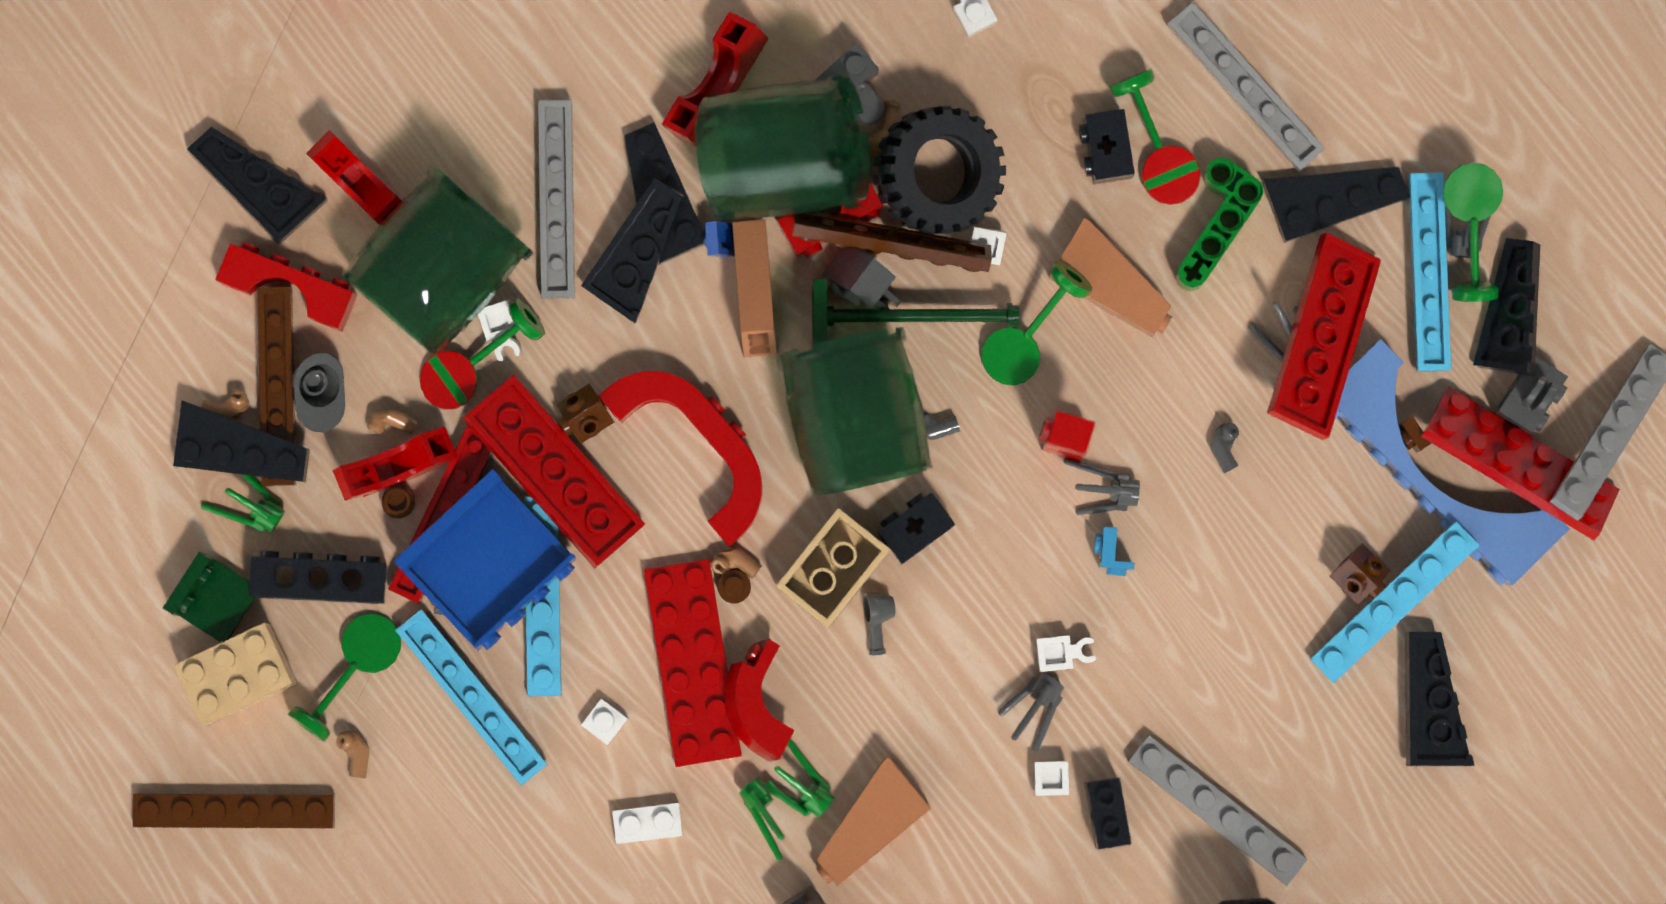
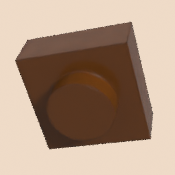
[1398,416,1431,453]

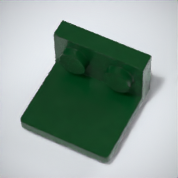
[163,552,255,643]

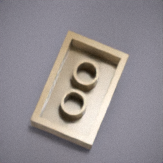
[775,508,891,629]
[173,623,298,726]

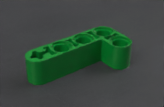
[1175,158,1263,291]

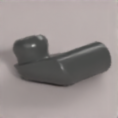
[911,409,960,440]
[1210,423,1239,474]

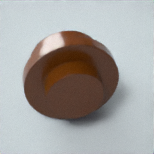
[381,485,415,519]
[718,570,751,604]

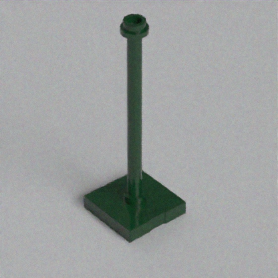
[812,279,1020,352]

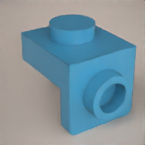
[1094,527,1135,576]

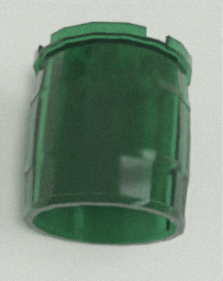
[696,74,871,220]
[342,164,534,356]
[775,327,933,497]

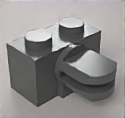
[807,43,885,126]
[821,246,901,309]
[1494,356,1568,434]

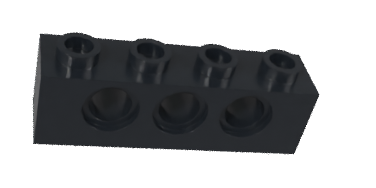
[249,551,387,605]

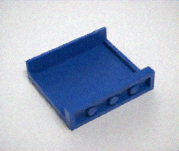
[394,469,576,651]

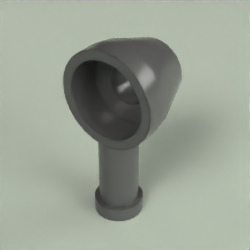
[863,592,896,655]

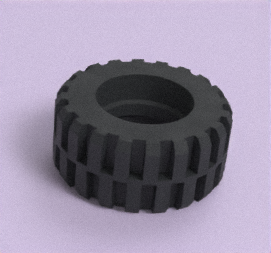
[873,106,1006,234]

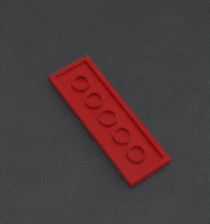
[1267,232,1381,440]
[462,374,645,569]
[1421,386,1620,541]
[644,559,742,767]

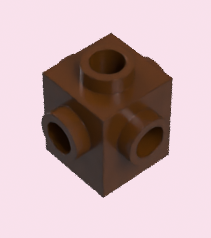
[556,383,615,444]
[1330,543,1391,604]

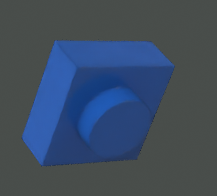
[704,221,735,258]

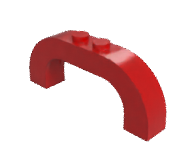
[598,371,763,548]

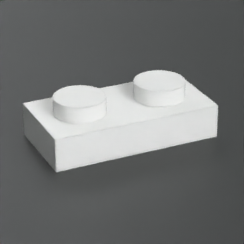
[612,803,683,844]

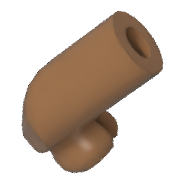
[201,390,249,420]
[367,409,418,434]
[711,548,762,579]
[336,731,370,778]

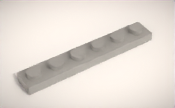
[1167,2,1325,172]
[538,100,575,299]
[1550,344,1666,521]
[1128,735,1308,886]

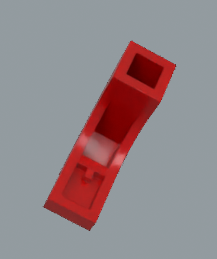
[306,130,415,237]
[332,426,457,501]
[724,639,795,761]

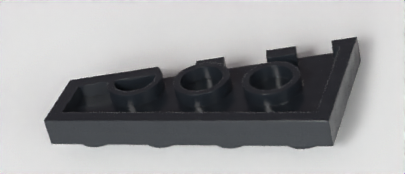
[624,122,705,265]
[187,127,327,245]
[1262,167,1410,243]
[581,176,684,323]
[1473,238,1541,376]
[173,400,310,482]
[1405,632,1475,766]

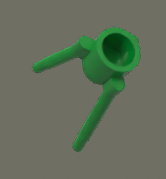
[201,475,285,533]
[771,739,835,818]
[739,777,808,860]

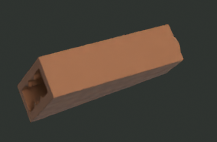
[732,217,777,357]
[1049,218,1172,338]
[816,757,931,886]

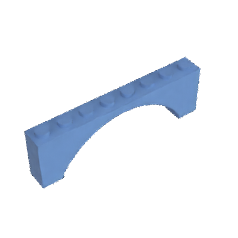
[1335,339,1570,586]

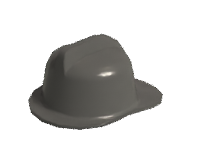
[292,353,345,433]

